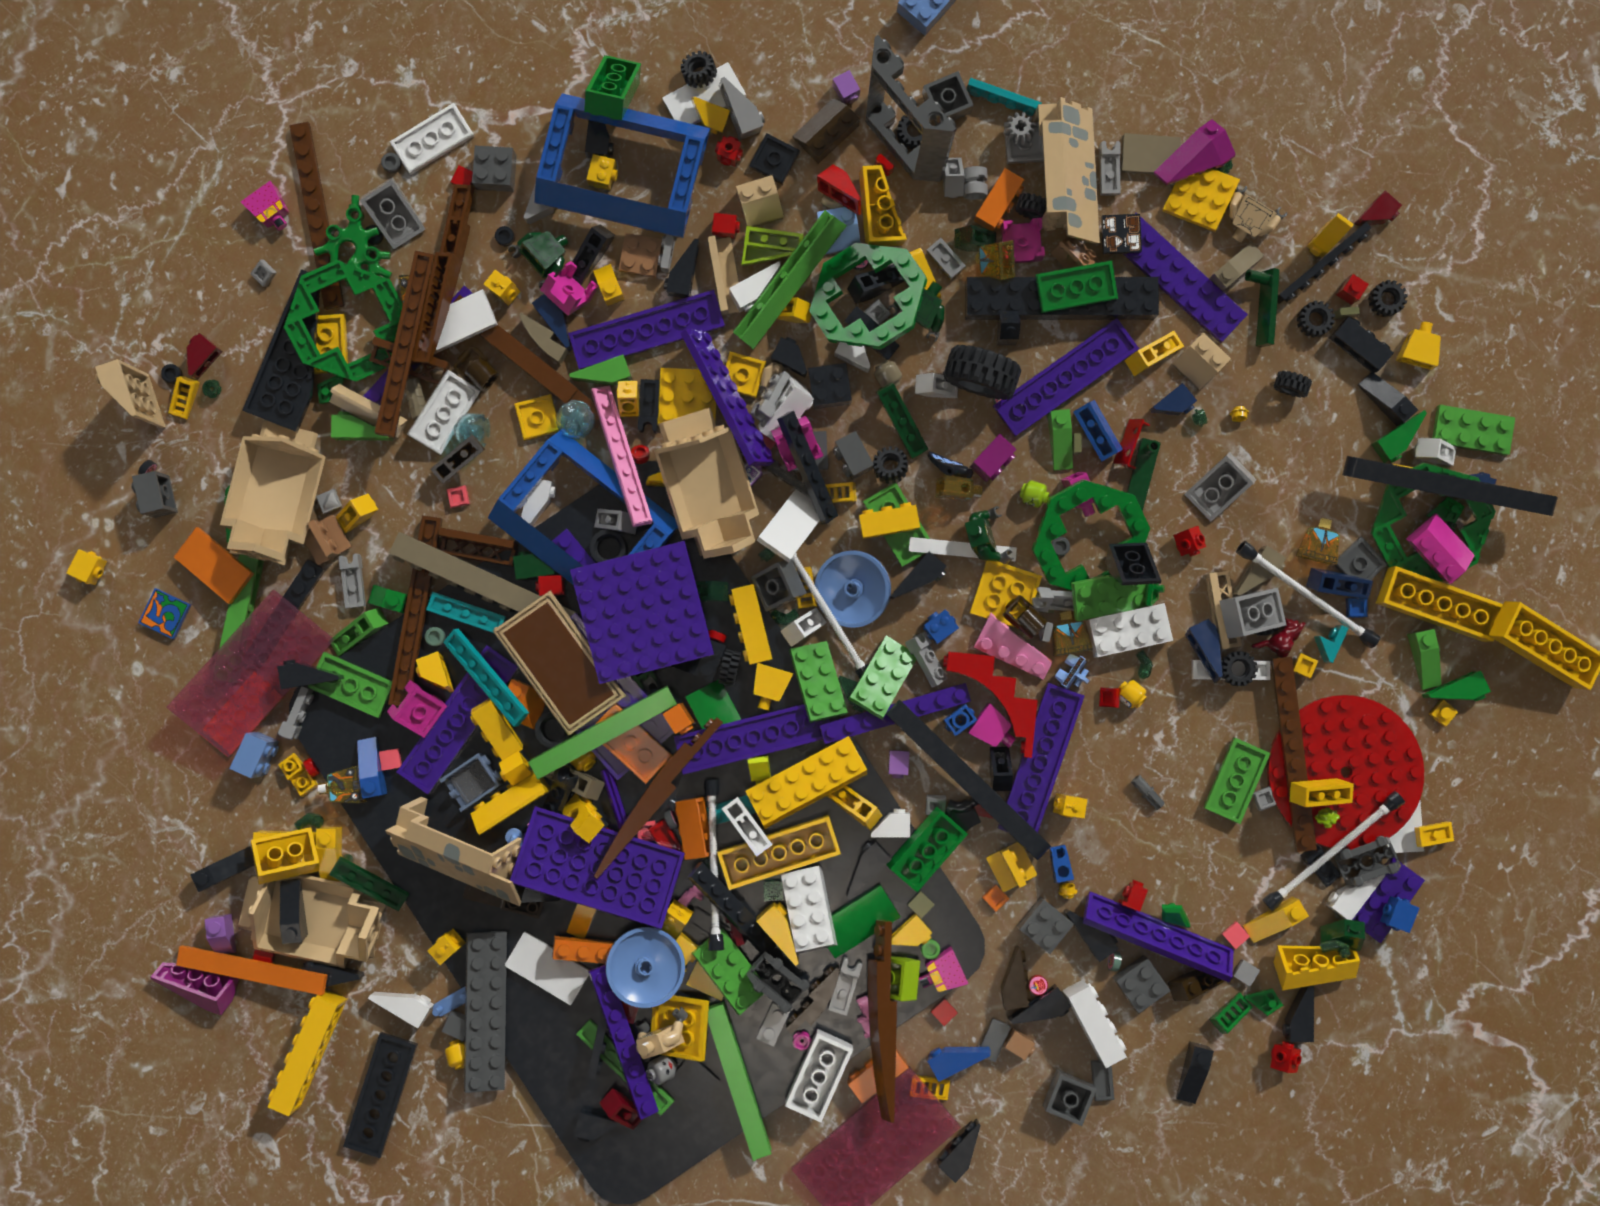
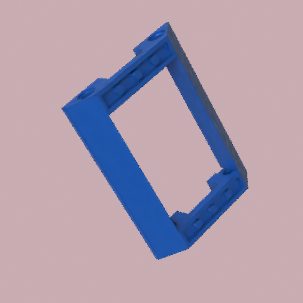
[534,93,710,238]
[488,430,678,585]

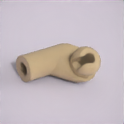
[820,195,844,209]
[760,362,783,387]

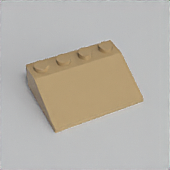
[95,359,166,429]

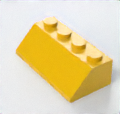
[470,770,550,835]

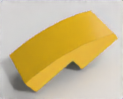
[278,753,319,797]

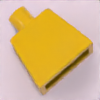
[1396,322,1441,370]
[753,663,793,711]

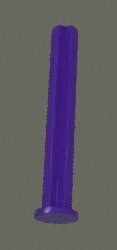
[601,769,627,830]

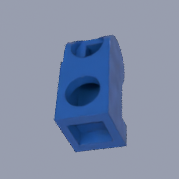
[1049,845,1074,883]

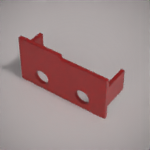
[1113,419,1150,469]

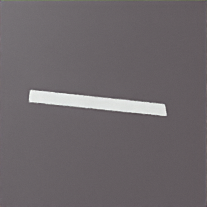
[909,537,1017,562]

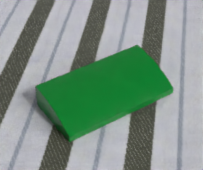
[685,680,741,729]
[886,807,968,892]
[828,884,901,959]

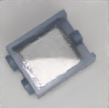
[439,753,503,812]

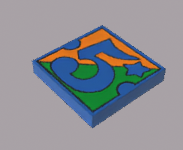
[138,588,192,639]

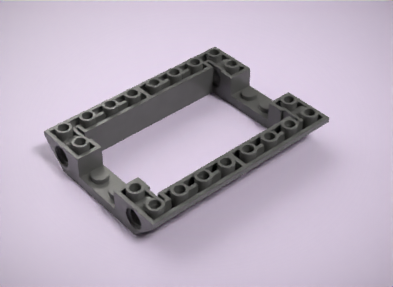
[865,35,956,182]

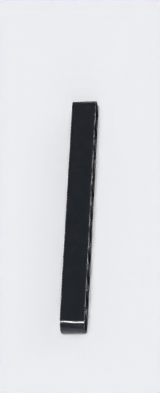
[1342,456,1558,516]
[886,700,1051,860]

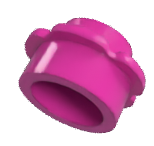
[792,1031,812,1051]

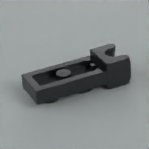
[638,379,660,434]
[542,766,579,814]

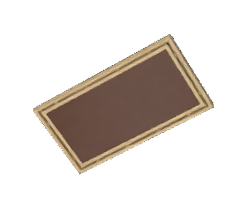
[493,590,626,735]

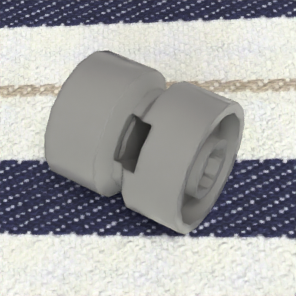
[963,166,988,200]

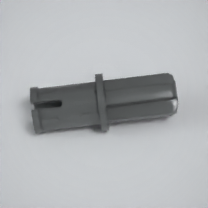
[1131,775,1164,810]

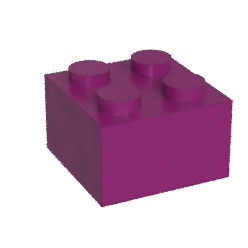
[970,434,1017,482]

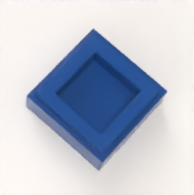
[1346,598,1368,618]

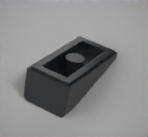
[1300,845,1341,888]

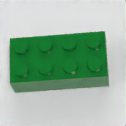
[584,55,641,120]

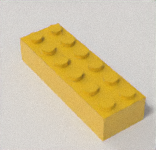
[1376,566,1503,642]
[1488,601,1600,690]
[745,736,867,829]
[717,815,841,890]
[268,990,348,1116]

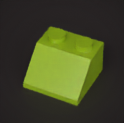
[890,956,920,1001]

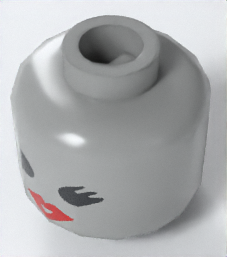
[646,1055,677,1085]

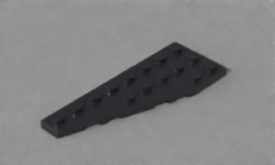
[242,269,320,433]

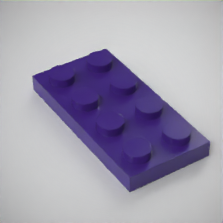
[1352,858,1425,943]

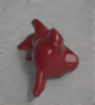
[1251,617,1306,658]

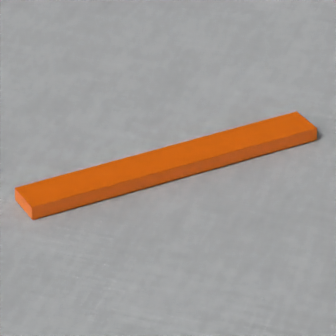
[176,945,328,995]

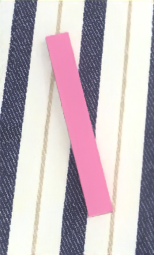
[591,385,652,527]

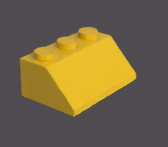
[251,827,319,885]

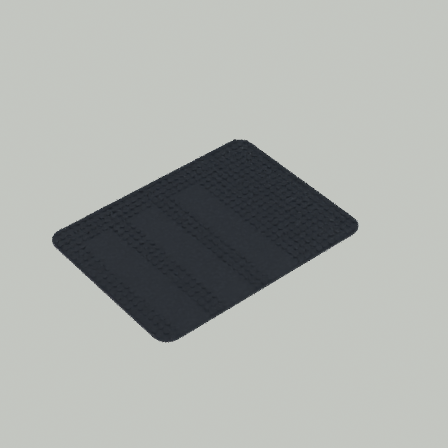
[289,461,985,1204]

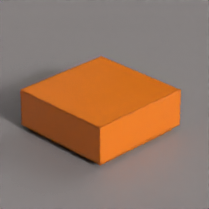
[982,884,1009,912]

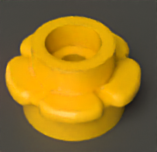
[1230,406,1249,422]
[1058,883,1078,899]

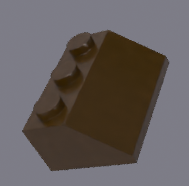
[792,98,860,164]

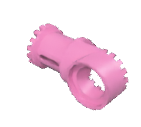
[678,885,704,907]
[856,995,870,1038]

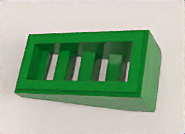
[1209,992,1253,1034]

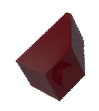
[1354,190,1402,226]
[187,333,223,380]
[600,1088,643,1130]

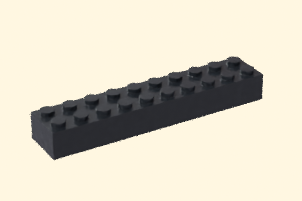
[965,277,1159,320]

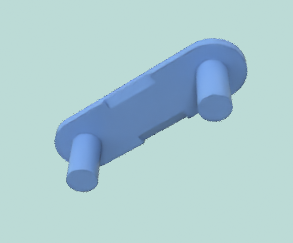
[432,986,466,1016]

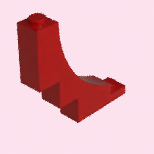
[943,651,1038,758]

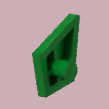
[317,375,344,404]
[1426,497,1465,523]
[1145,584,1165,606]
[1162,903,1191,928]
[1244,988,1284,1016]

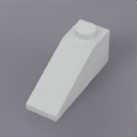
[729,261,781,312]
[521,479,556,526]
[722,797,772,857]
[1326,875,1386,920]
[368,992,434,1028]

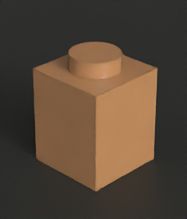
[1003,1028,1035,1060]

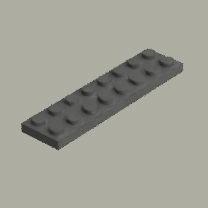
[464,931,507,1093]

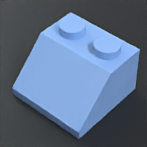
[817,207,860,255]

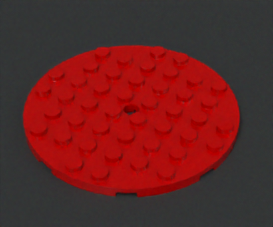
[1267,695,1425,850]

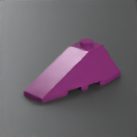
[1154,119,1236,185]
[150,962,239,1015]

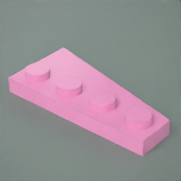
[974,613,1052,680]

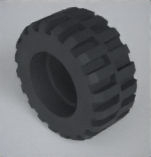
[943,345,1021,400]

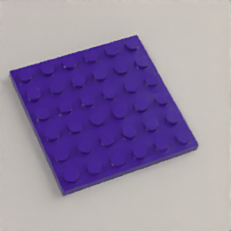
[570,541,714,684]

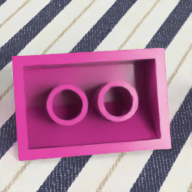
[1406,513,1475,584]

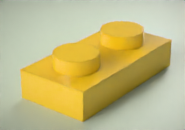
[1414,821,1454,847]

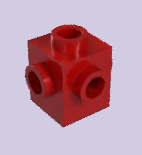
[715,136,744,167]
[1173,526,1206,557]
[1270,1041,1302,1073]

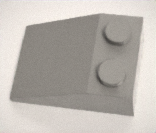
[719,77,765,140]
[360,177,425,249]
[1184,452,1257,522]
[1219,588,1286,638]

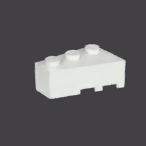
[758,376,814,441]

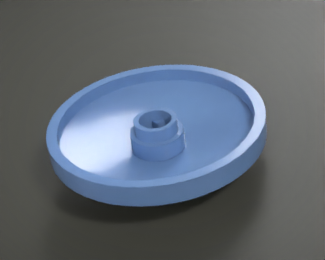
[815,550,891,628]
[605,927,685,1008]

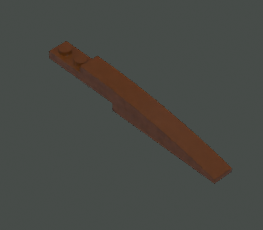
[412,184,475,364]
[453,295,601,429]
[594,717,723,879]
[868,920,897,1123]

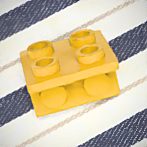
[986,841,1037,892]

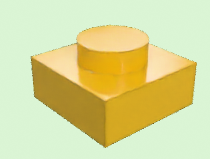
[1293,653,1318,678]
[1429,699,1458,727]

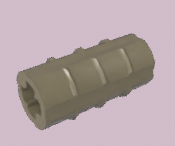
[405,378,425,420]

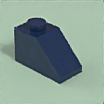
[1149,383,1197,415]

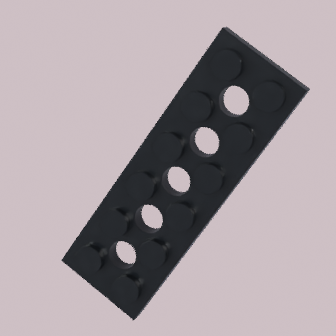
[343,1032,418,1158]

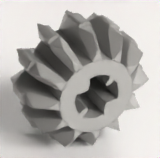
[1003,112,1036,146]

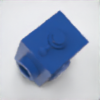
[923,609,959,644]
[943,704,977,736]
[1380,896,1419,933]

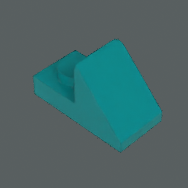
[1314,625,1349,663]

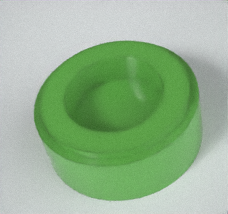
[920,939,940,960]

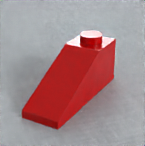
[817,164,861,215]

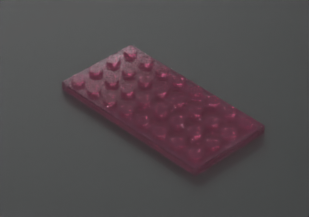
[166,589,334,758]
[791,1066,961,1206]

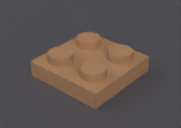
[619,233,662,278]

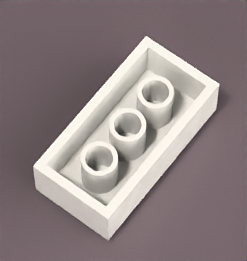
[1085,603,1173,658]
[781,866,837,953]
[1062,980,1127,1068]
[785,1029,853,1122]

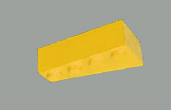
[859,165,907,246]
[1273,945,1360,990]

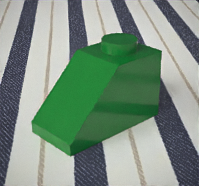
[368,585,408,613]

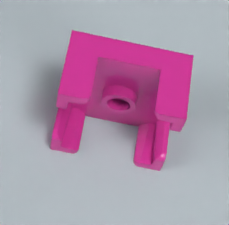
[1001,218,1045,264]
[540,261,599,316]
[771,416,823,472]
[387,680,447,738]

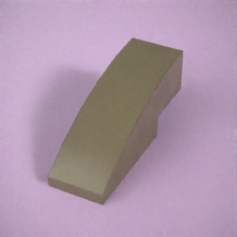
[520,313,569,365]

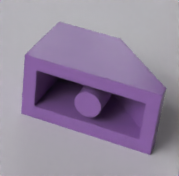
[205,914,236,954]

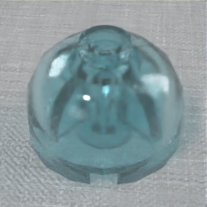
[556,400,595,440]
[454,413,490,447]

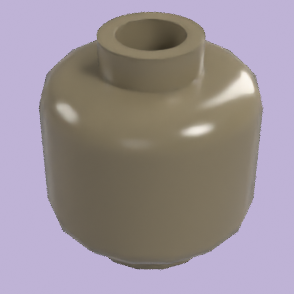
[874,360,902,388]

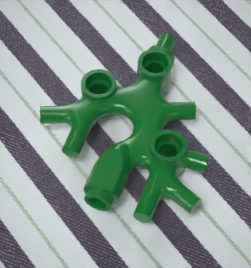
[314,195,392,286]

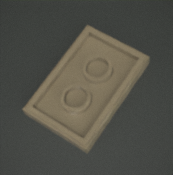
[1121,133,1181,175]

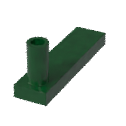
[1245,268,1280,347]
[876,383,928,459]
[1127,438,1161,511]
[329,854,409,912]

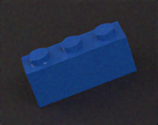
[1073,400,1123,462]

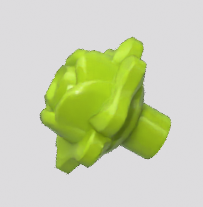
[1315,808,1340,828]

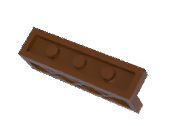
[369,336,451,385]
[438,528,518,567]

